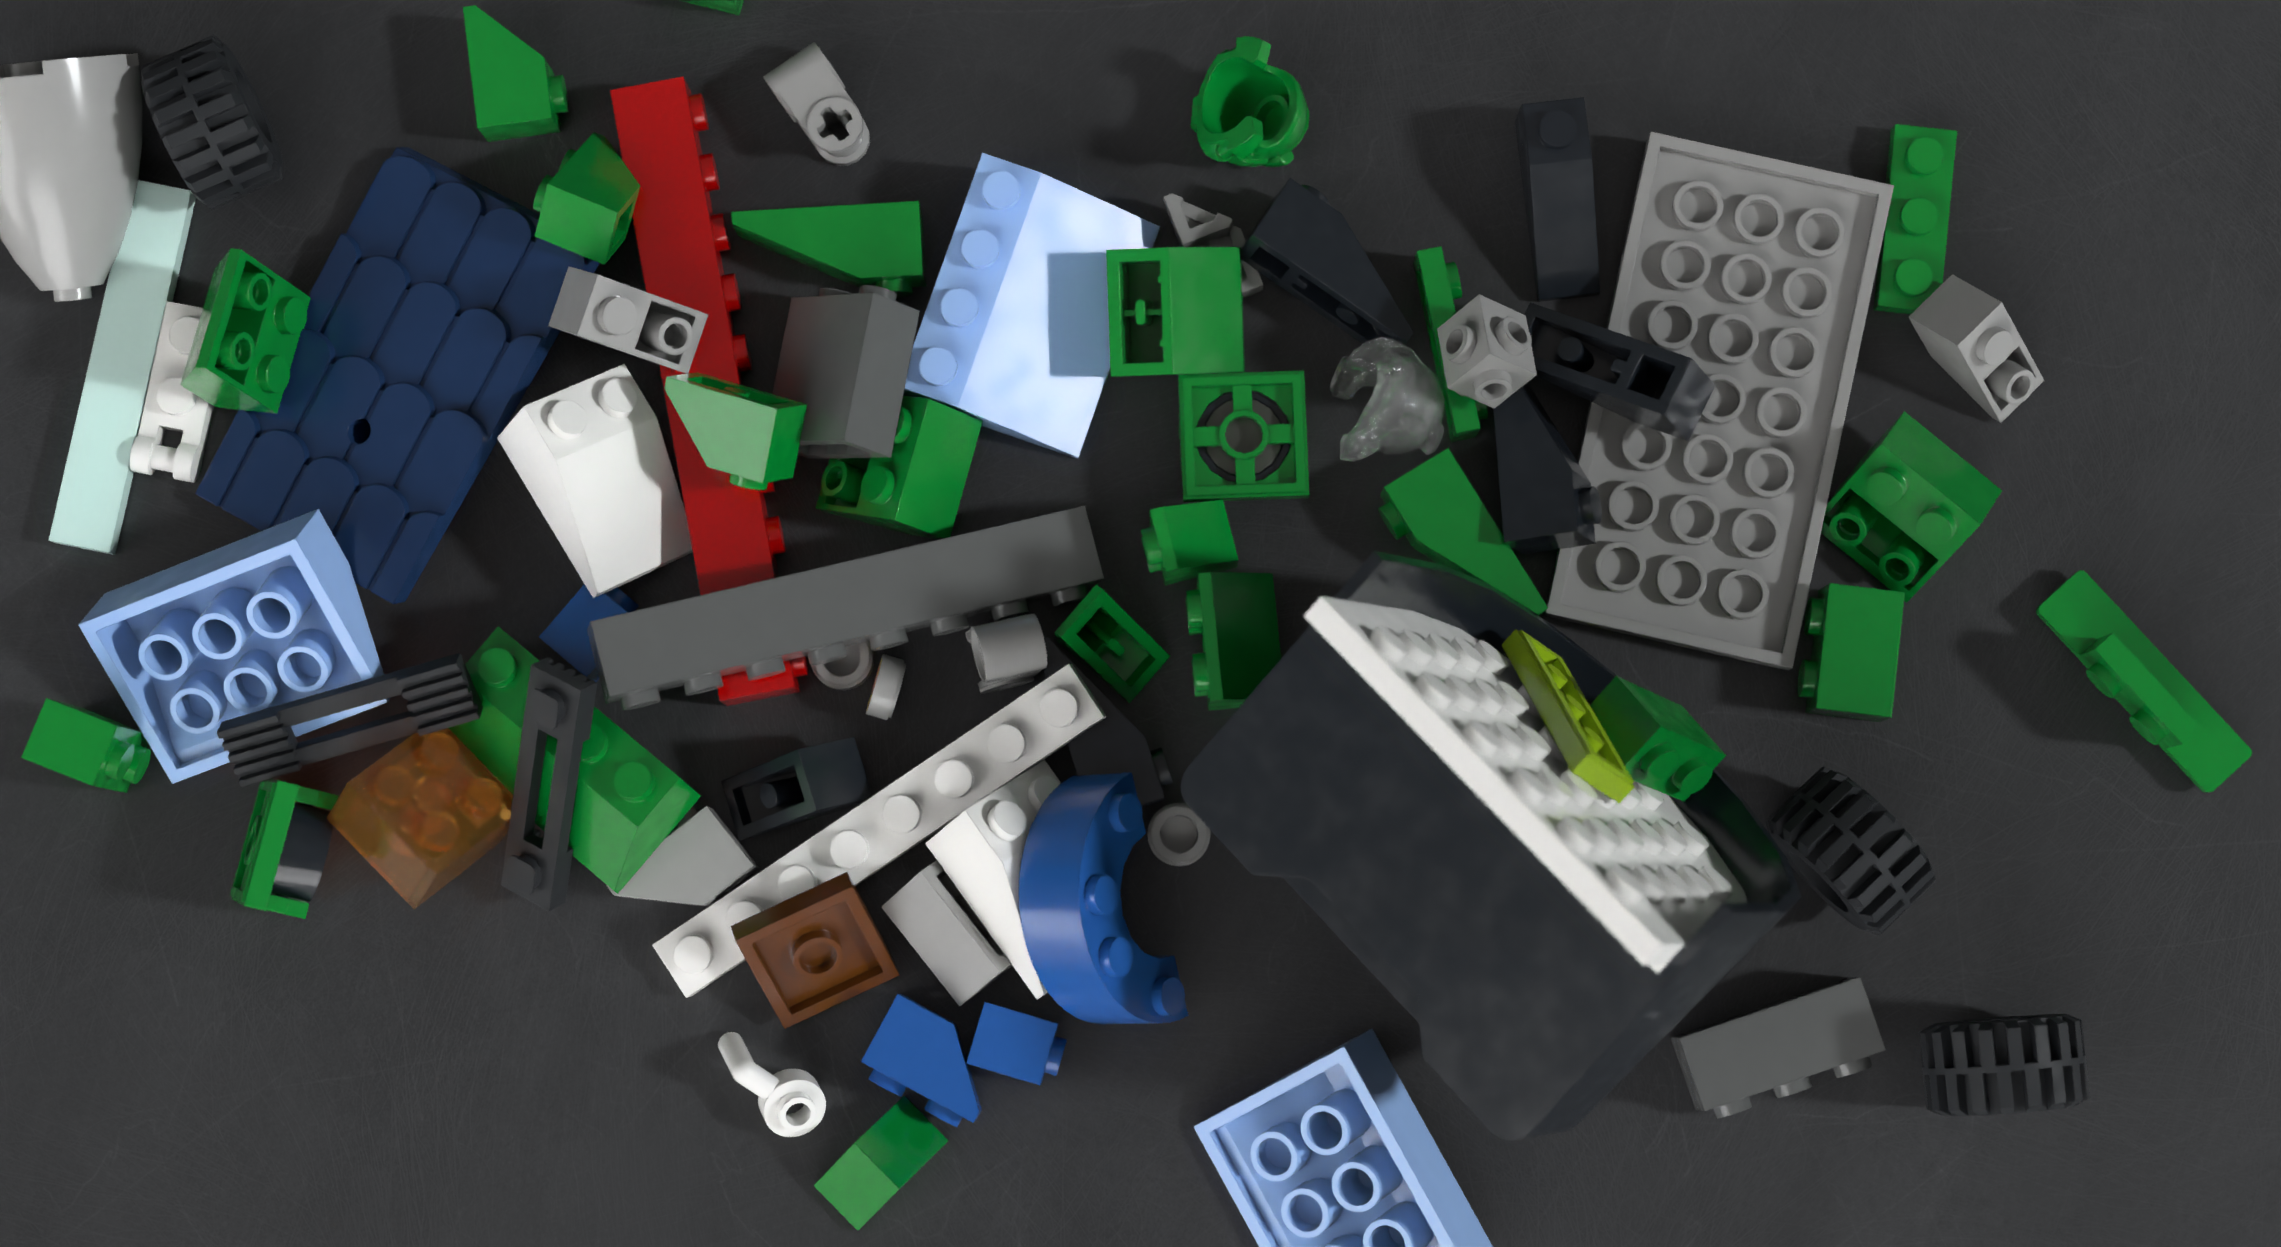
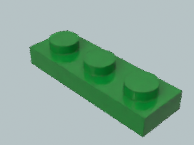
[1873,124,1957,314]
[1413,246,1488,442]

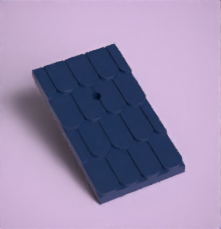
[195,147,599,604]

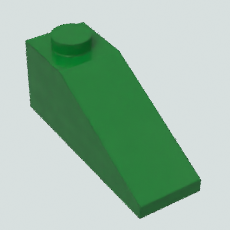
[731,201,926,298]
[1378,448,1548,616]

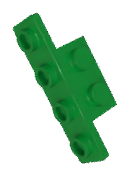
[2036,570,2252,793]

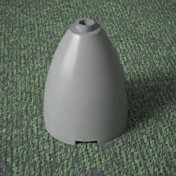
[0,53,143,302]

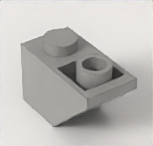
[548,266,708,374]
[1908,274,2044,423]
[606,806,760,907]

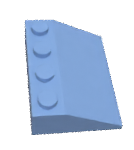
[903,153,1160,459]
[78,509,391,784]
[1194,1029,1493,1247]

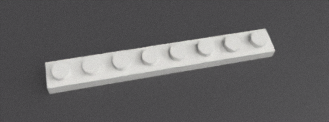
[652,664,1107,998]

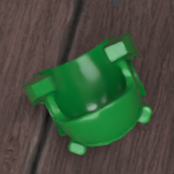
[1191,36,1310,167]

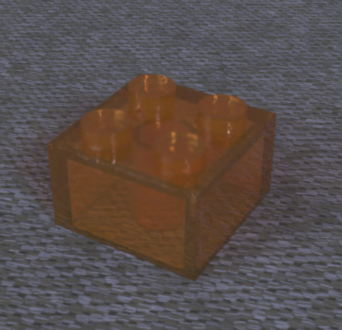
[327,728,513,910]

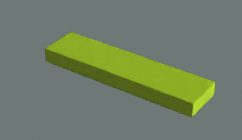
[1501,629,1635,804]

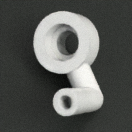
[718,1032,826,1137]

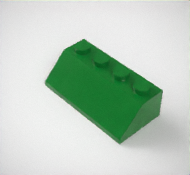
[436,626,701,894]

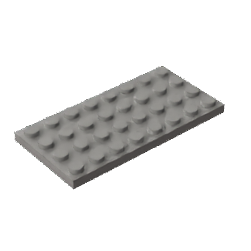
[1544,132,1894,671]

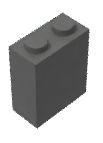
[772,285,920,459]

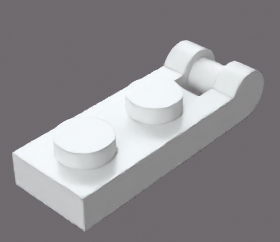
[130,301,214,483]

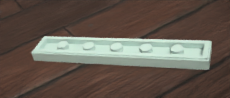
[48,180,196,555]

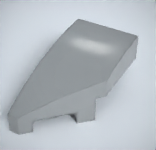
[1164,193,1263,298]

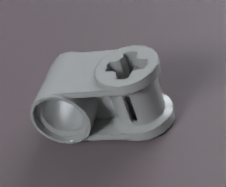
[763,42,870,166]
[965,613,1047,694]

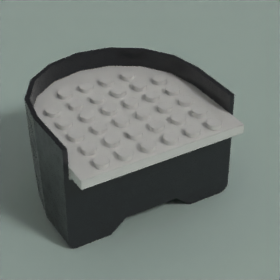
[1181,551,1802,1141]

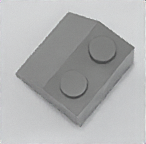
[882,860,1012,1006]

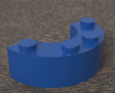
[1019,772,1188,1024]

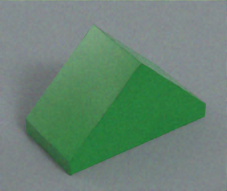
[1054,585,1170,703]
[814,1096,949,1231]

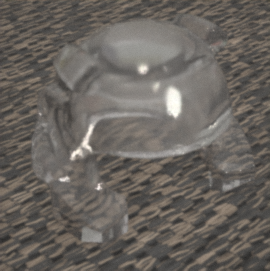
[1329,337,1445,462]

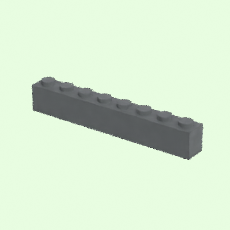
[587,506,1104,710]

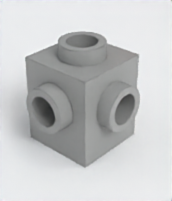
[1437,294,1537,409]

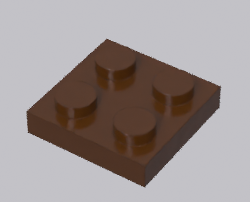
[731,872,899,1029]

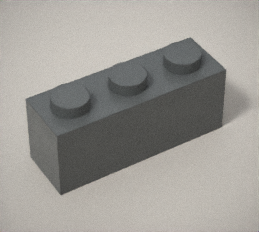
[1671,977,1886,1119]

